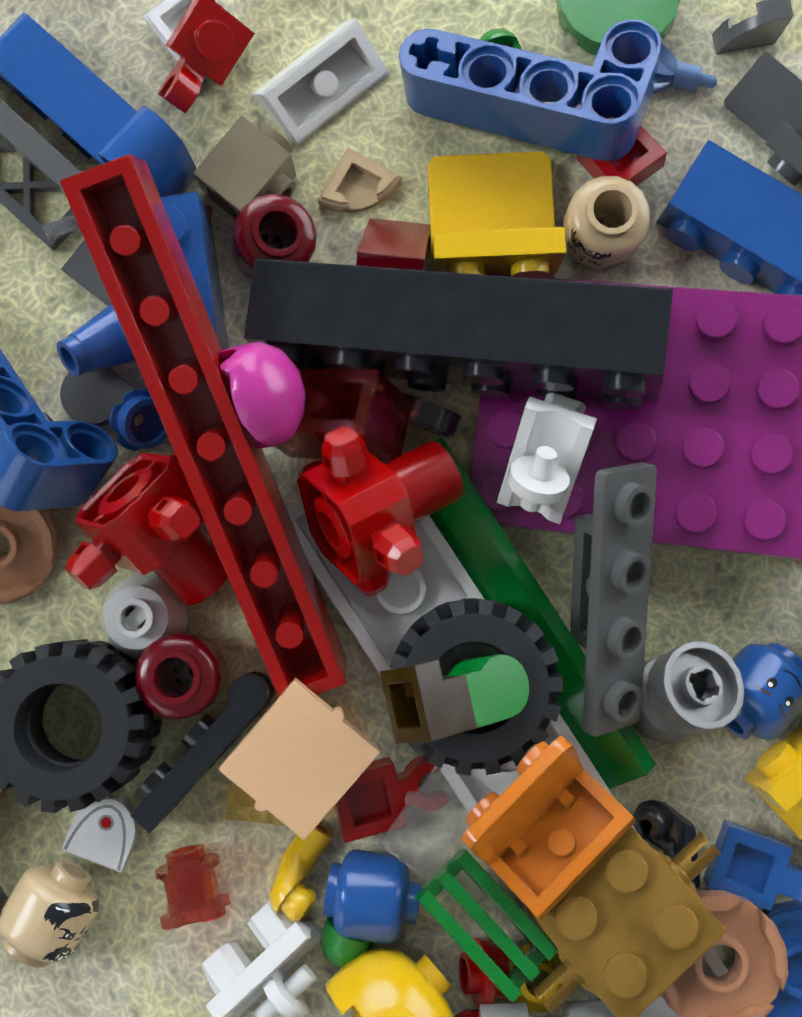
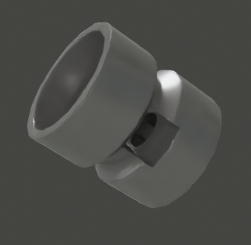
[632,641,744,743]

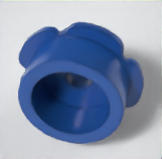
[109,389,168,451]

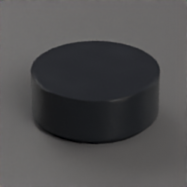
[395,393,462,438]

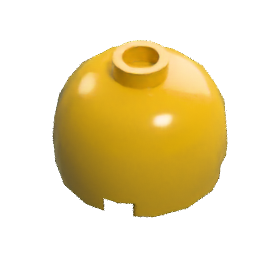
[325,947,454,1017]

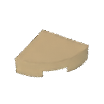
[318,147,401,213]

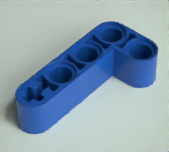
[0,12,197,197]
[399,19,661,161]
[0,349,118,511]

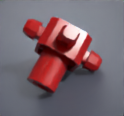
[297,427,463,596]
[65,452,228,605]

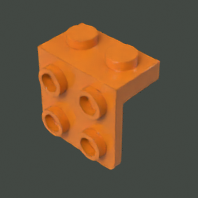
[461,736,636,920]

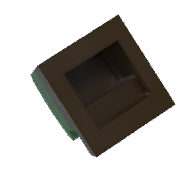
[380,655,529,744]

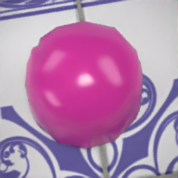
[219,342,305,449]

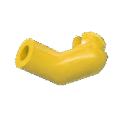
[269,824,334,922]

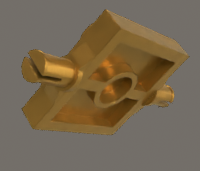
[530,826,727,1017]

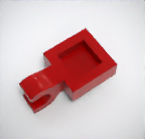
[157,0,255,114]

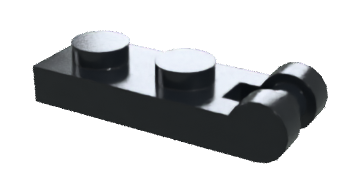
[130,671,275,834]

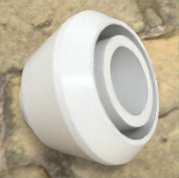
[102,574,188,660]

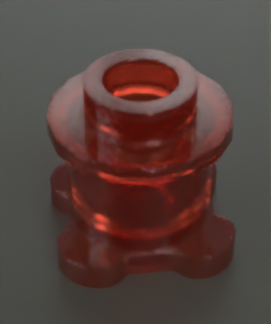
[155,844,231,930]

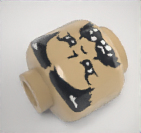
[562,176,650,270]
[0,860,100,968]

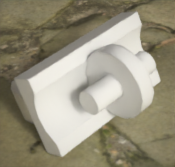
[497,393,597,524]
[201,901,322,1017]

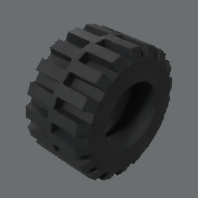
[390,598,563,776]
[0,639,162,813]

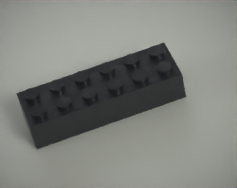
[244,258,673,410]

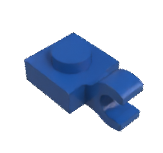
[703,819,802,911]

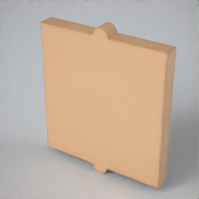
[218,678,381,840]

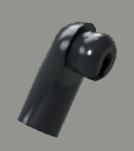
[633,800,701,888]

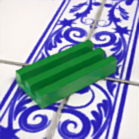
[414,848,558,1003]

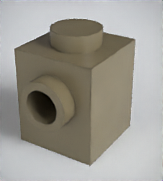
[193,115,297,219]

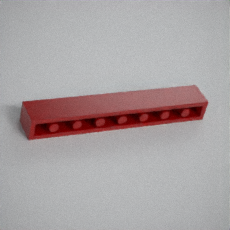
[60,154,346,697]

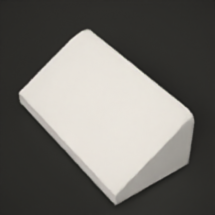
[252,19,390,147]

